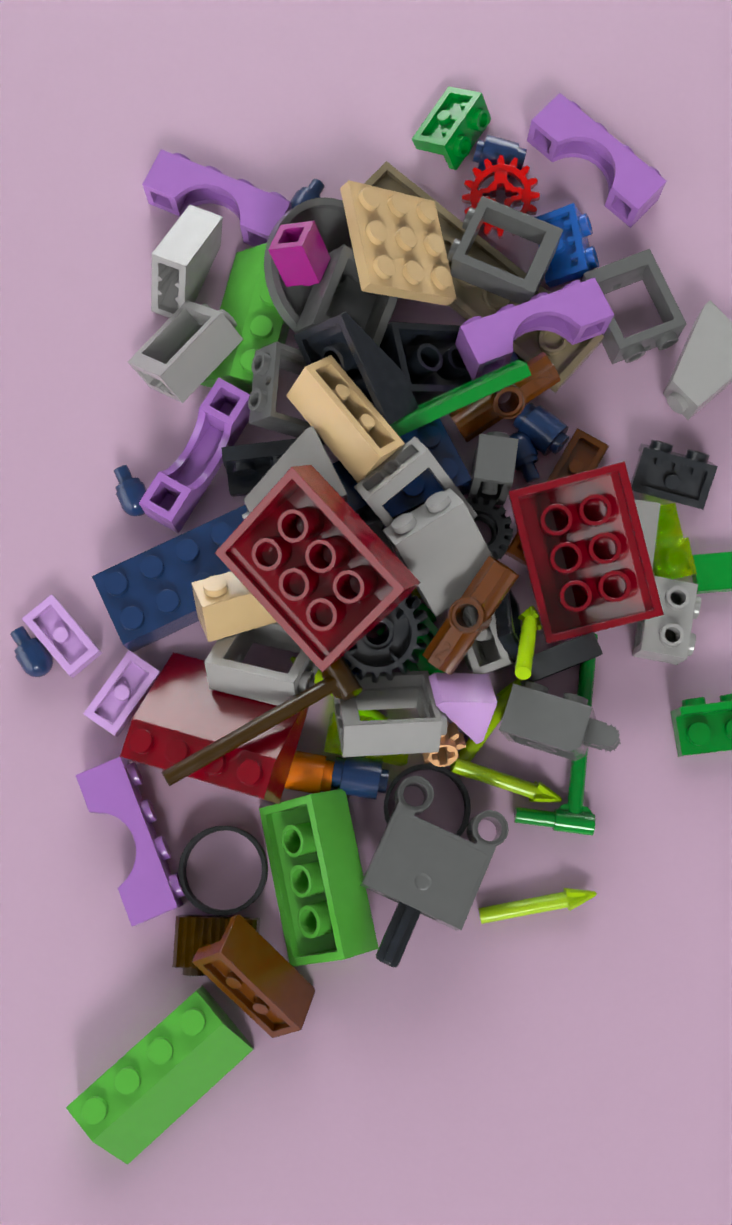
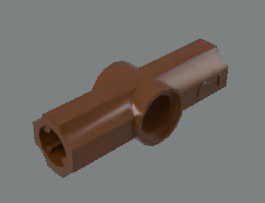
[449,352,561,442]
[422,556,519,675]

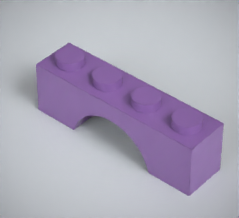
[527,93,667,228]
[142,149,291,247]
[455,277,614,380]
[139,377,250,534]
[75,757,185,927]

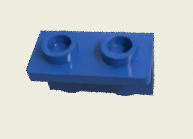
[535,203,599,288]

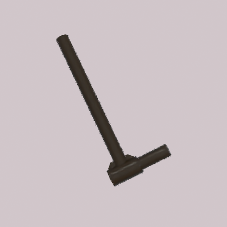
[162,656,363,786]

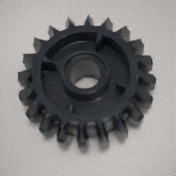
[343,594,429,683]

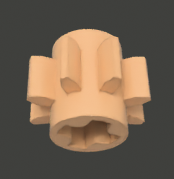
[422,721,466,767]

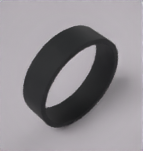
[513,632,603,686]
[383,764,471,837]
[178,826,268,916]

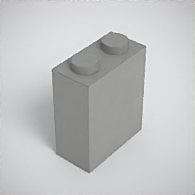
[383,488,493,616]

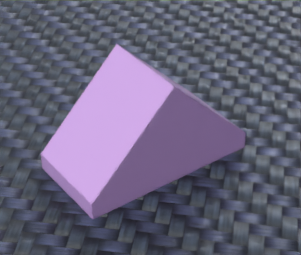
[429,673,497,744]

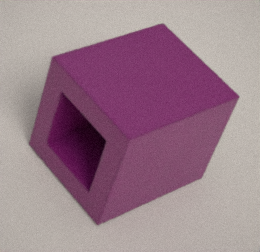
[268,221,331,287]

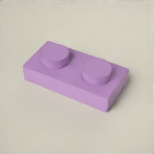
[22,594,102,678]
[83,650,161,737]

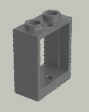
[447,196,563,304]
[294,245,398,346]
[581,249,687,364]
[248,342,325,445]

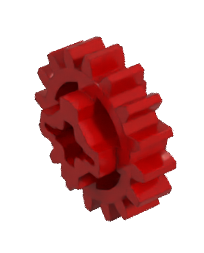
[462,155,540,239]

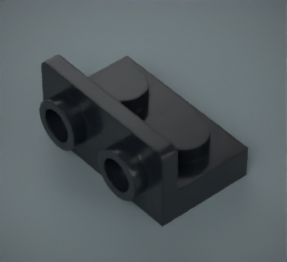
[221,438,297,497]
[631,439,718,510]

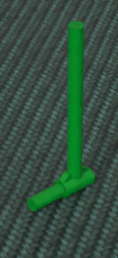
[514,633,598,836]

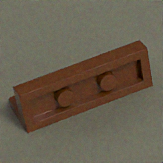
[192,914,315,1038]

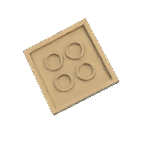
[340,180,457,306]

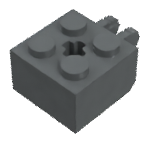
[499,681,621,761]

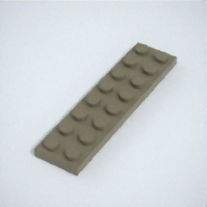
[364,161,604,393]

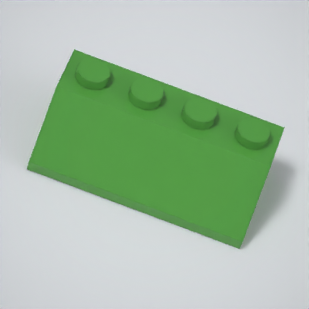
[201,243,290,394]
[259,789,379,966]
[66,985,254,1165]

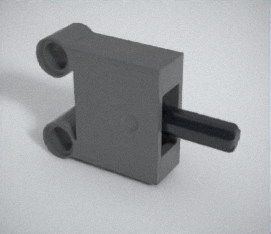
[360,776,509,968]

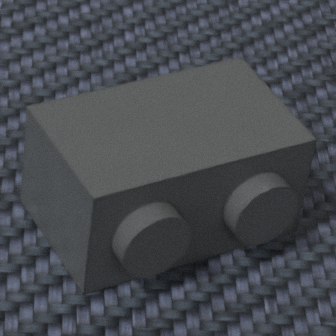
[468,431,519,506]

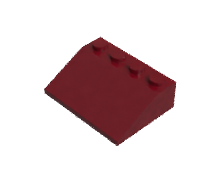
[508,461,664,644]
[215,465,421,672]
[120,652,309,804]

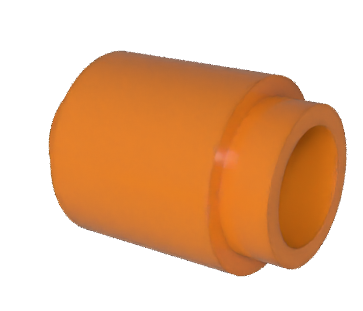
[285,750,335,794]

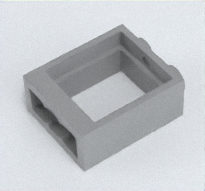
[128,300,243,403]
[354,437,478,527]
[204,622,319,706]
[333,671,447,757]

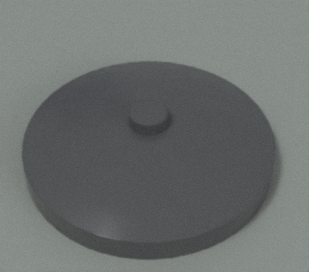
[264,197,397,331]

